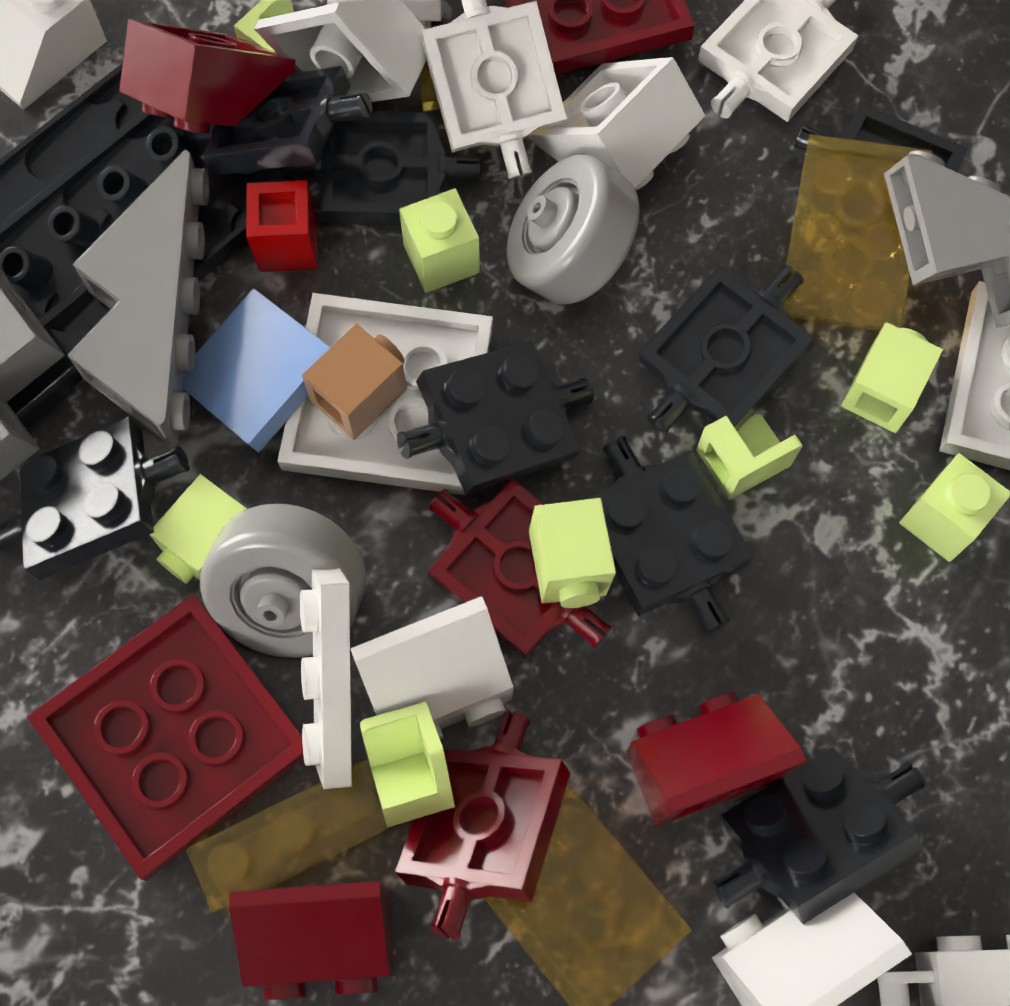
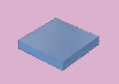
[183,288,331,453]

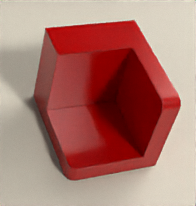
[246,180,318,272]

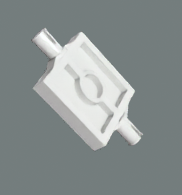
[420,0,567,179]
[698,0,859,122]

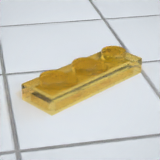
[186,759,392,914]

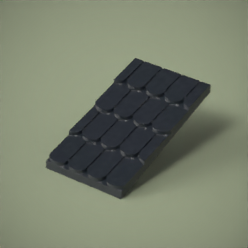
[0,63,298,427]

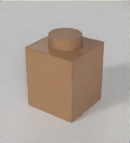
[302,323,407,440]

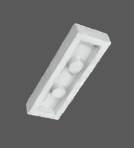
[300,568,352,789]

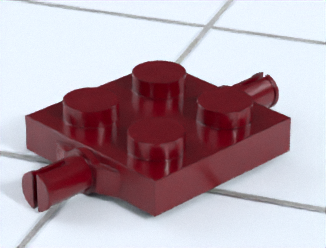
[427,479,612,660]
[395,710,571,940]

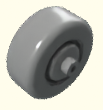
[506,154,640,304]
[200,504,366,658]

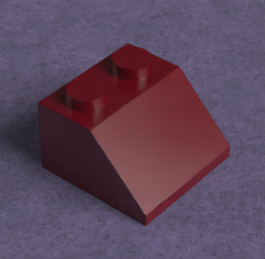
[119,19,296,133]
[626,692,807,828]
[229,881,394,1001]

